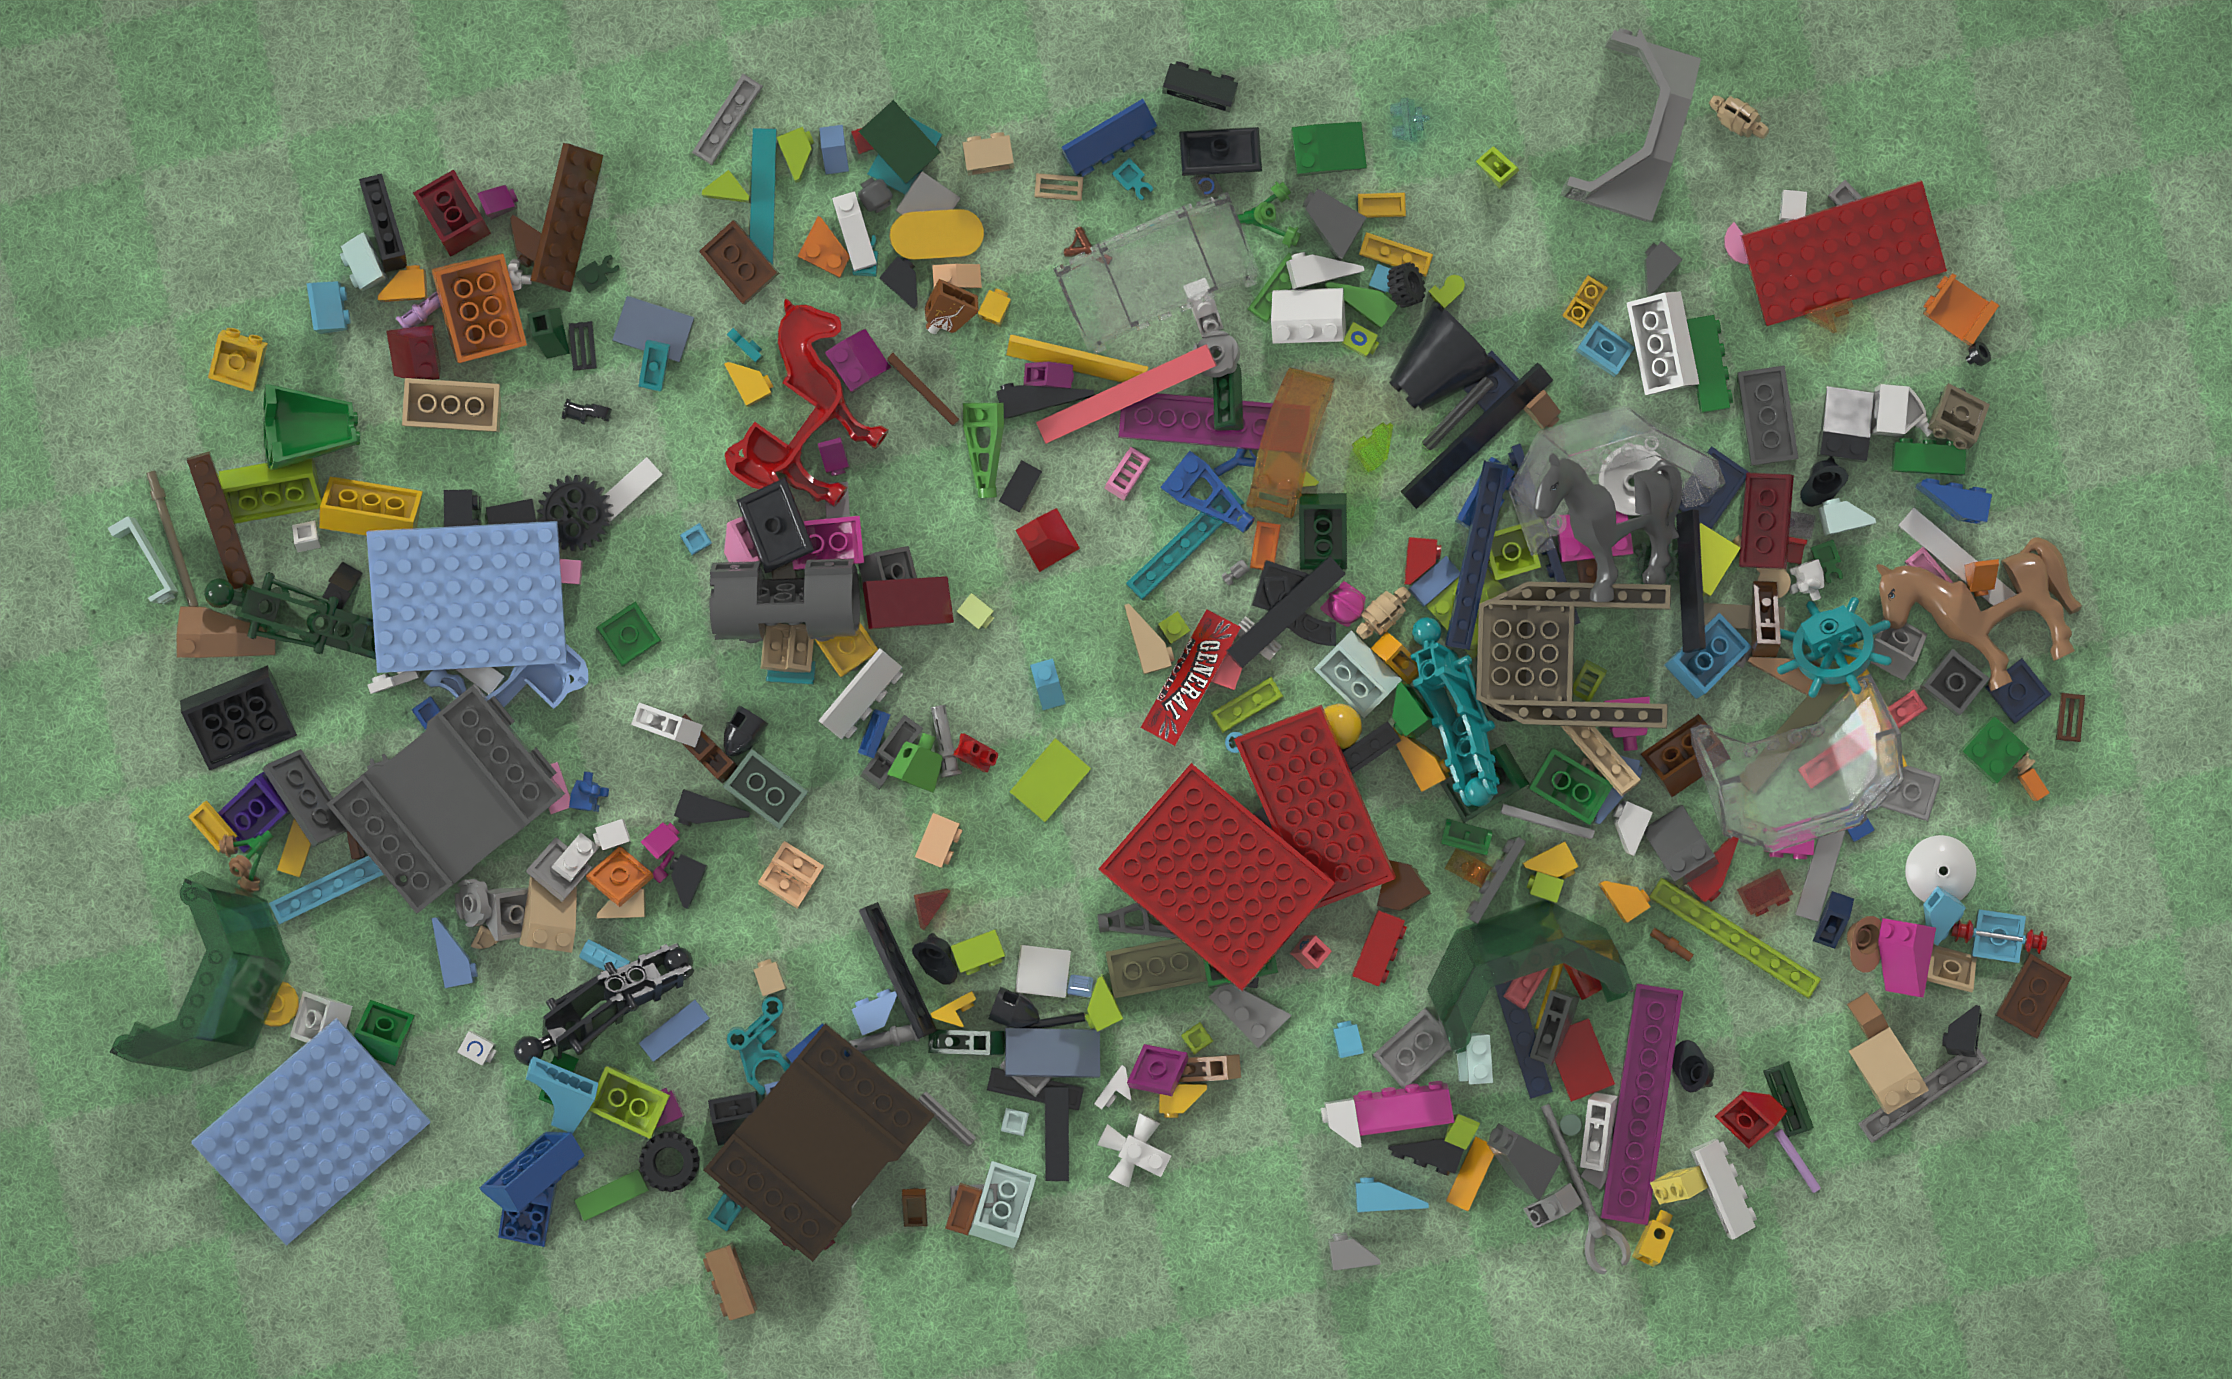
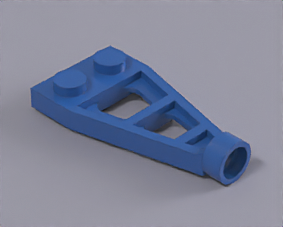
[1161,451,1255,533]

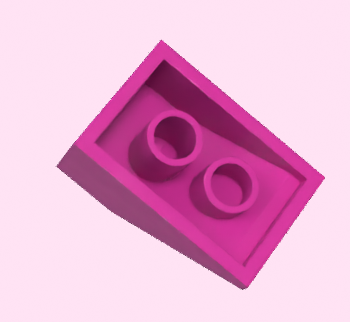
[793,516,864,571]
[1878,918,1936,998]

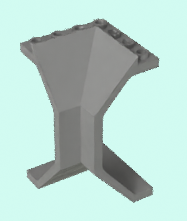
[1560,28,1701,223]

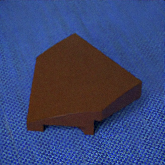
[1377,860,1432,911]

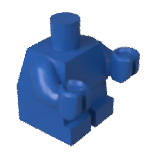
[569,772,609,812]

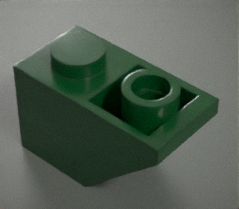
[527,308,570,359]

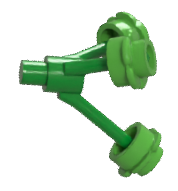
[1236,181,1301,248]

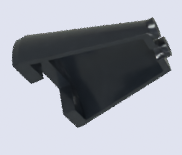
[1389,301,1500,411]

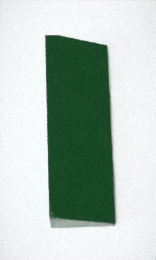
[1213,363,1243,430]
[1763,1061,1814,1137]

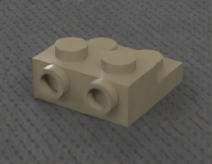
[1928,383,1990,450]

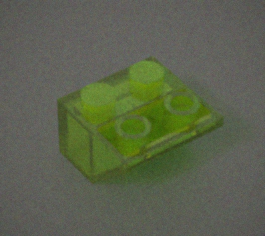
[1350,422,1393,475]

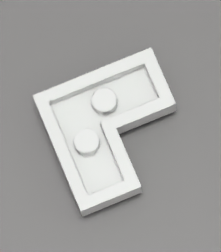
[368,671,420,694]

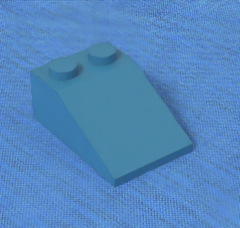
[1664,613,1752,699]

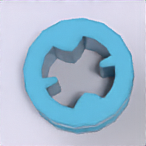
[1225,732,1243,753]

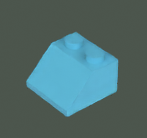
[306,281,351,334]

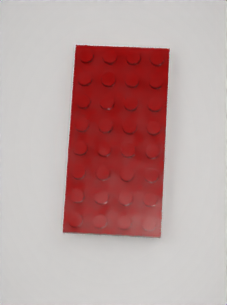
[1740,180,1947,326]
[1234,704,1396,910]

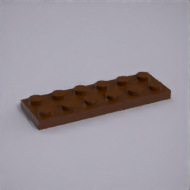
[530,143,603,292]

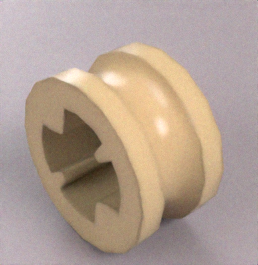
[2012,752,2035,775]

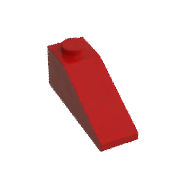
[1686,833,1740,902]

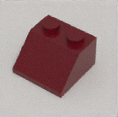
[386,325,441,380]

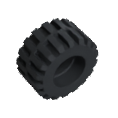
[639,1131,700,1192]

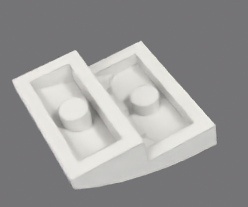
[1015,945,1071,998]

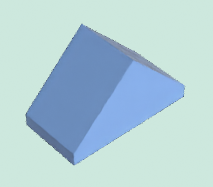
[819,125,849,175]

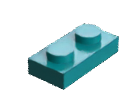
[638,340,670,392]

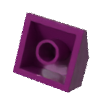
[825,329,891,393]

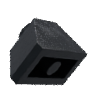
[879,257,918,310]
[670,854,708,909]
[1942,1005,1982,1057]

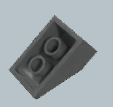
[1644,805,1719,888]

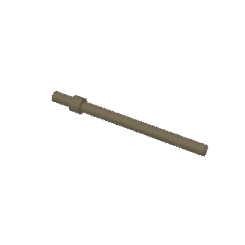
[146,471,198,606]

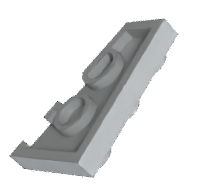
[1209,984,1292,1048]

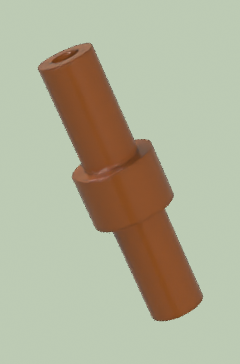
[1650,928,1694,962]

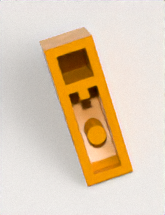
[1392,726,1450,792]

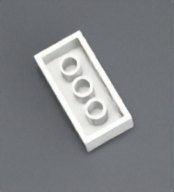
[1627,291,1699,395]

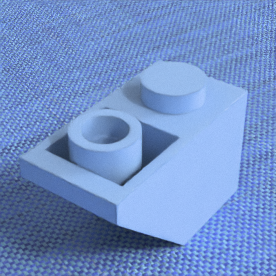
[852,988,898,1036]

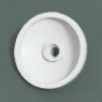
[1599,445,1662,516]
[1905,835,1976,902]

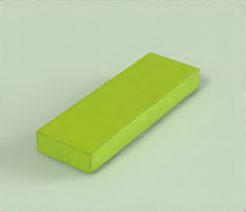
[1211,677,1283,733]

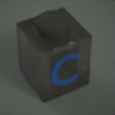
[1190,174,1224,207]

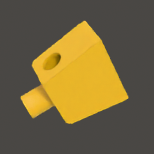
[1632,1210,1674,1267]

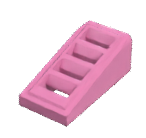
[1104,447,1150,501]

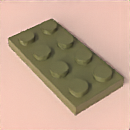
[1105,938,1207,998]

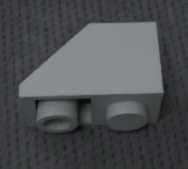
[1523,1183,1582,1229]

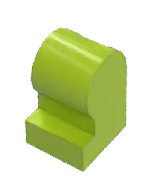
[1428,275,1465,310]

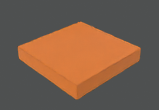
[586,846,654,907]

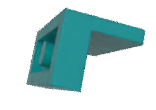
[766,661,816,685]

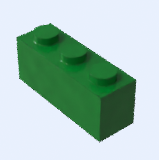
[1891,438,1966,476]

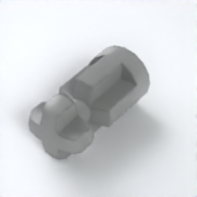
[1222,559,1250,585]

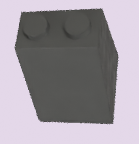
[1303,188,1366,261]
[1487,1123,1562,1200]

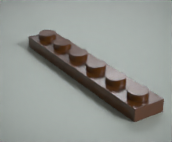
[187,451,254,589]

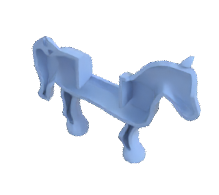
[423,644,588,709]

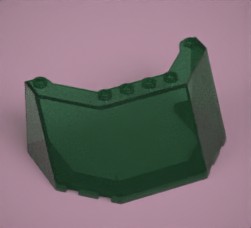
[110,871,291,1072]
[1427,899,1634,1056]

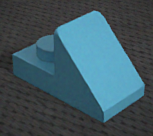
[1030,659,1066,710]

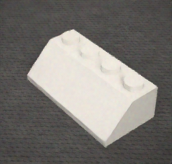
[819,648,903,740]
[1690,1138,1757,1240]

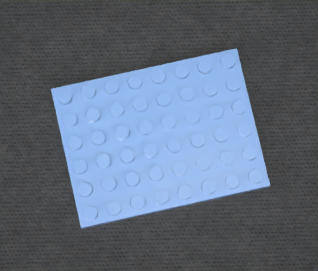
[366,521,567,673]
[192,1018,431,1246]

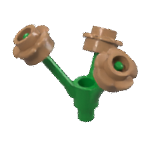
[219,830,274,894]

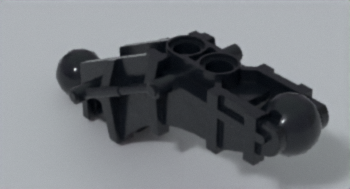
[514,943,694,1066]

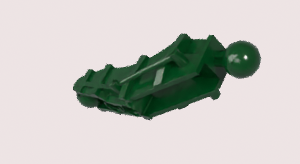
[204,572,376,660]

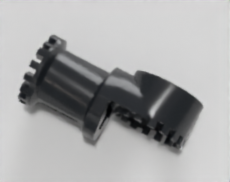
[562,398,612,425]

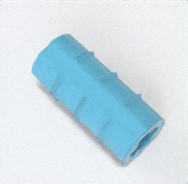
[579,939,631,971]

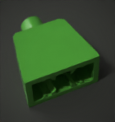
[887,733,942,793]

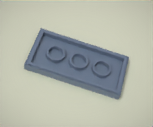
[1005,1028,1100,1078]

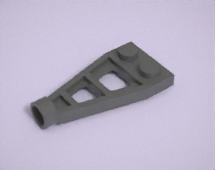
[1097,903,1177,938]

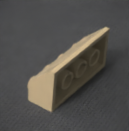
[402,378,501,433]

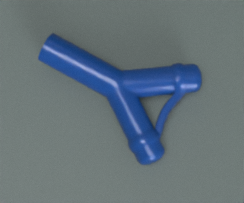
[1214,449,1262,477]

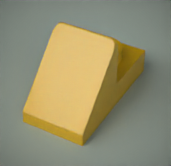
[930,991,977,1028]

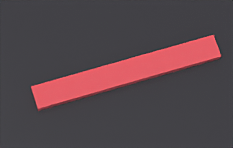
[1036,344,1217,443]

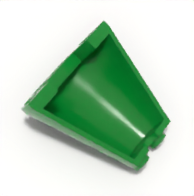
[263,384,360,470]

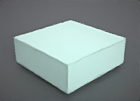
[1001,1108,1029,1136]

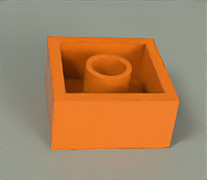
[2017,768,2050,801]

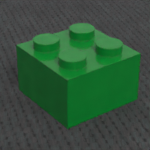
[1959,716,2029,784]

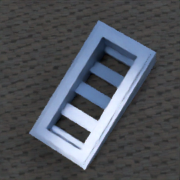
[1067,974,1093,997]

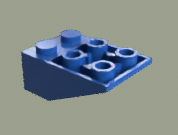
[1915,478,1992,525]
[498,1182,558,1247]

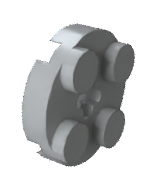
[1193,331,1240,377]
[455,879,492,927]

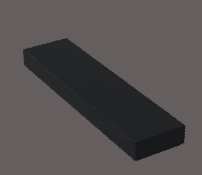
[987,1067,1084,1111]
[1045,1086,1069,1181]

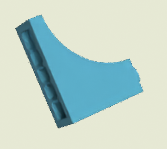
[526,1057,598,1134]

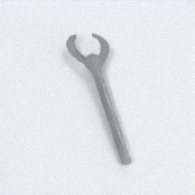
[1541,1104,1631,1274]

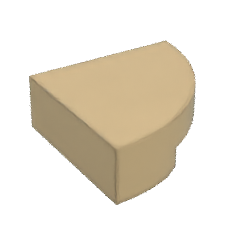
[471,925,499,949]

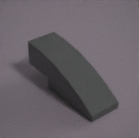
[860,715,923,790]

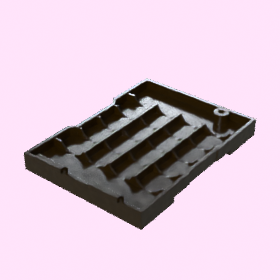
[703,1023,936,1262]

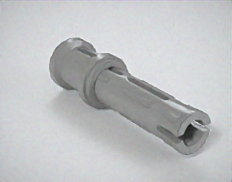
[931,705,962,778]
[848,1024,920,1055]

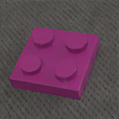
[1127,1044,1189,1096]

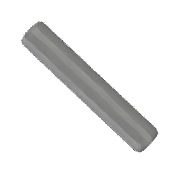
[918,1092,976,1146]

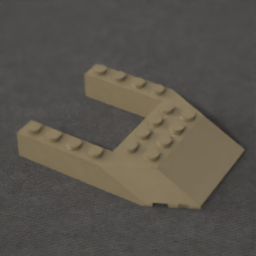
[1476,582,1671,729]

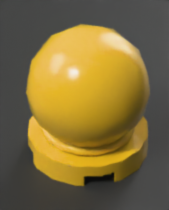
[1324,703,1362,750]

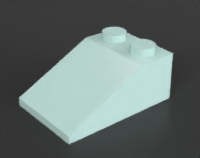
[969,1161,1037,1248]

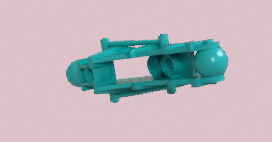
[1410,617,1499,807]

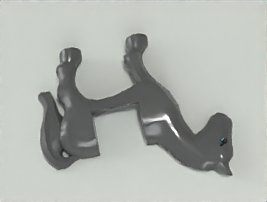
[1534,453,1683,602]

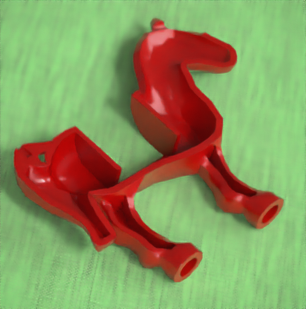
[725,299,889,507]

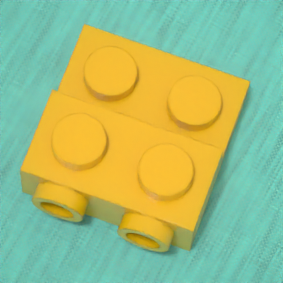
[208,328,268,392]

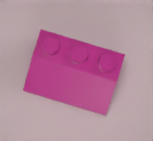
[1555,511,1633,563]

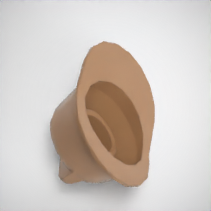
[1846,916,1881,973]

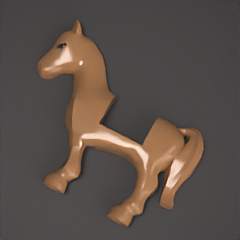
[1876,537,2082,691]

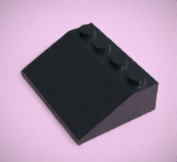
[180,665,297,771]

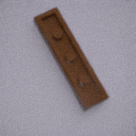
[887,353,960,426]

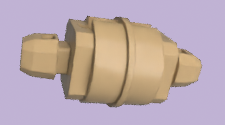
[1709,96,1769,139]
[1356,587,1411,640]

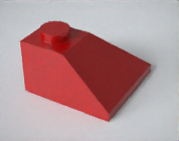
[1015,508,1080,572]
[1715,1091,1787,1149]

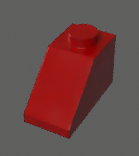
[1404,537,1441,585]

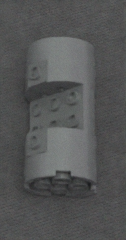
[709,559,860,643]

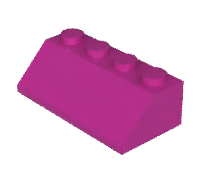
[1353,1081,1454,1136]

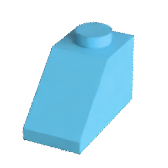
[1333,1020,1364,1058]

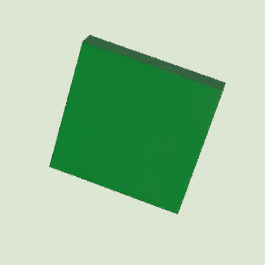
[596,601,662,667]

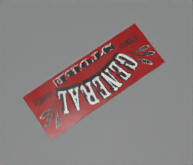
[1140,609,1241,746]

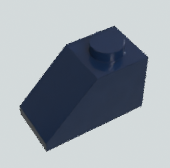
[1813,891,1854,949]

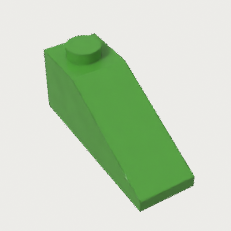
[1325,282,1398,330]

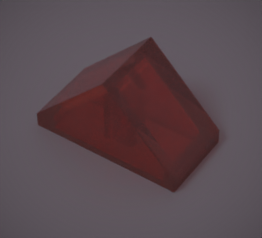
[914,888,951,930]

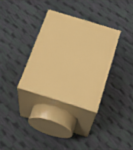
[754,959,786,996]

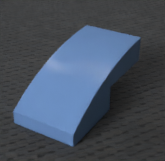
[1408,556,1460,607]

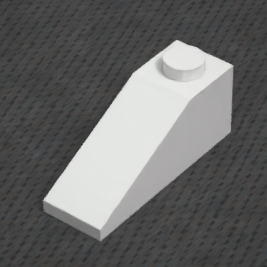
[832,191,877,271]
[1286,252,1364,289]
[631,703,703,747]
[1580,1092,1618,1171]

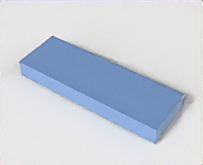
[639,1000,710,1062]

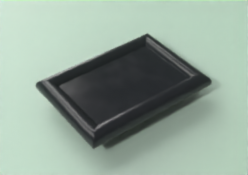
[1179,127,1262,176]
[736,477,815,574]

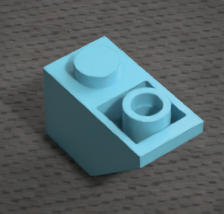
[1923,886,1966,946]

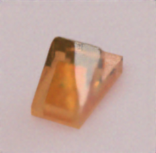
[1804,298,1854,334]
[1444,848,1492,888]

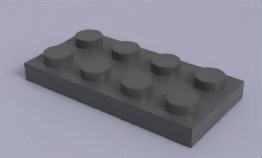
[1737,365,1799,466]
[262,749,348,847]
[1466,837,1526,924]

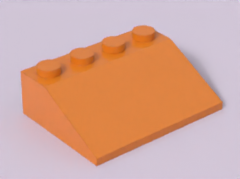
[431,254,527,363]

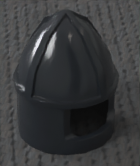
[724,705,768,756]
[988,986,1040,1028]

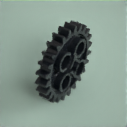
[537,475,614,551]

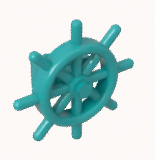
[1777,597,1892,698]

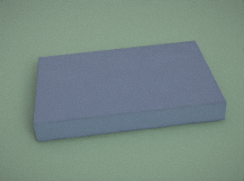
[612,296,694,363]

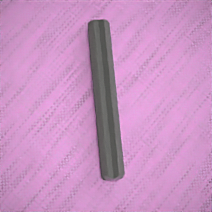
[1422,377,1494,450]

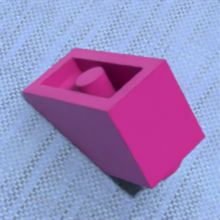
[641,822,680,859]

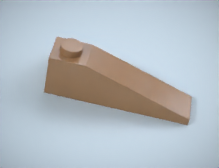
[176,606,276,658]

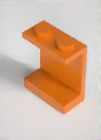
[1923,273,1999,346]

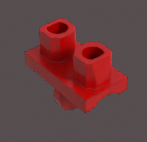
[953,733,999,773]

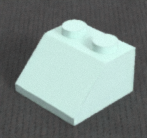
[340,232,388,291]
[1818,498,1876,536]

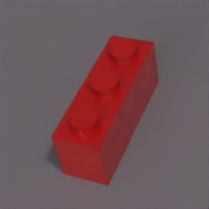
[1352,910,1407,987]

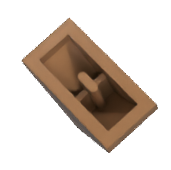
[1847,992,1889,1039]

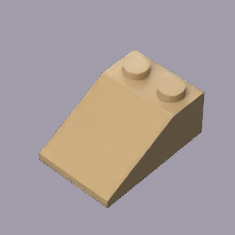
[1124,604,1175,675]
[519,876,577,953]
[1849,1027,1929,1114]

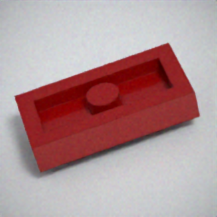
[1560,947,1604,1000]

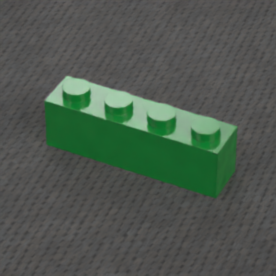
[1686,315,1733,414]

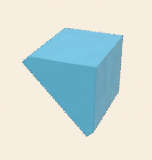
[1575,320,1635,377]

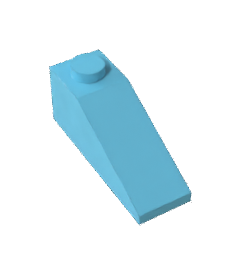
[1355,1177,1429,1212]

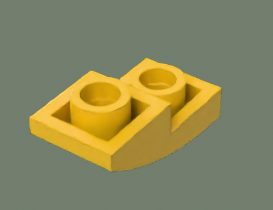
[1563,275,1608,328]

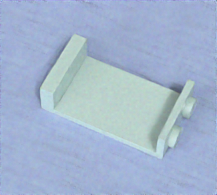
[108,516,178,605]
[1456,1032,1493,1084]

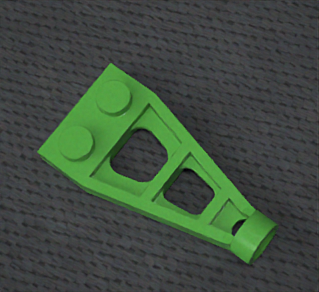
[963,403,1004,498]

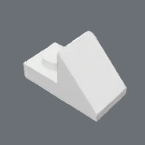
[1094,1065,1132,1109]

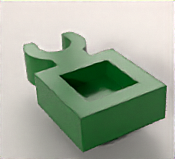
[1810,539,1843,584]

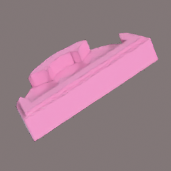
[1724,222,1748,264]

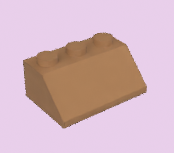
[703,1243,757,1320]

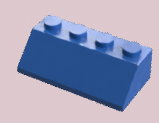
[1061,99,1157,177]
[479,1132,585,1213]

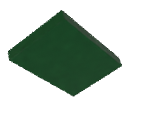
[858,100,941,184]

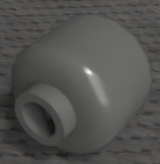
[858,177,893,213]

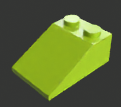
[588,1066,670,1139]

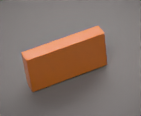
[1250,521,1281,570]

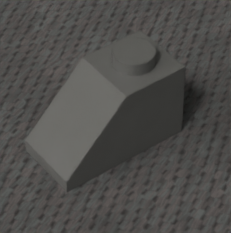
[1644,241,1683,297]

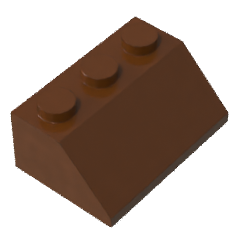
[1641,714,1730,797]

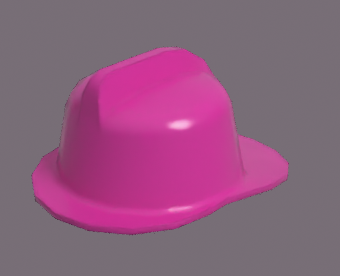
[1320,581,1366,627]

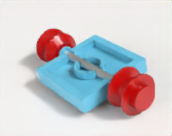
[1951,909,2047,963]

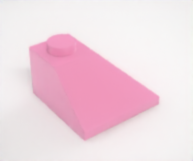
[724,516,761,562]

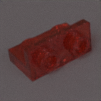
[1736,868,1793,917]

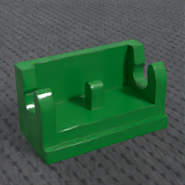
[1440,819,1493,856]

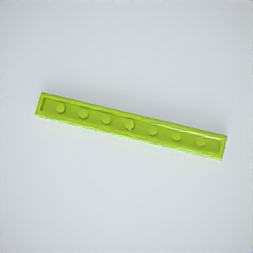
[1649,877,1821,999]

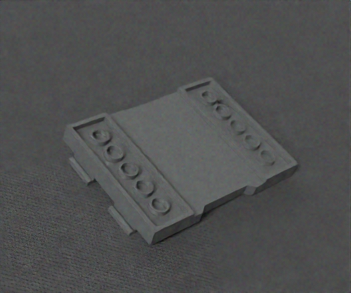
[327,684,565,914]

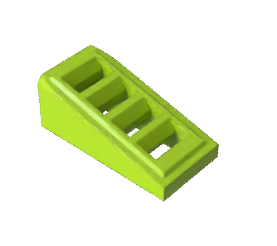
[1573,659,1607,702]

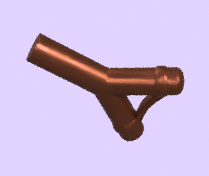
[1063,226,1112,265]

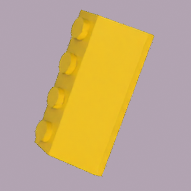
[319,476,423,536]

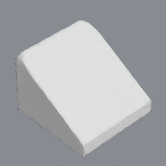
[292,520,321,552]

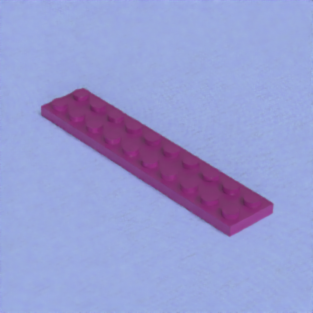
[1600,983,1683,1225]

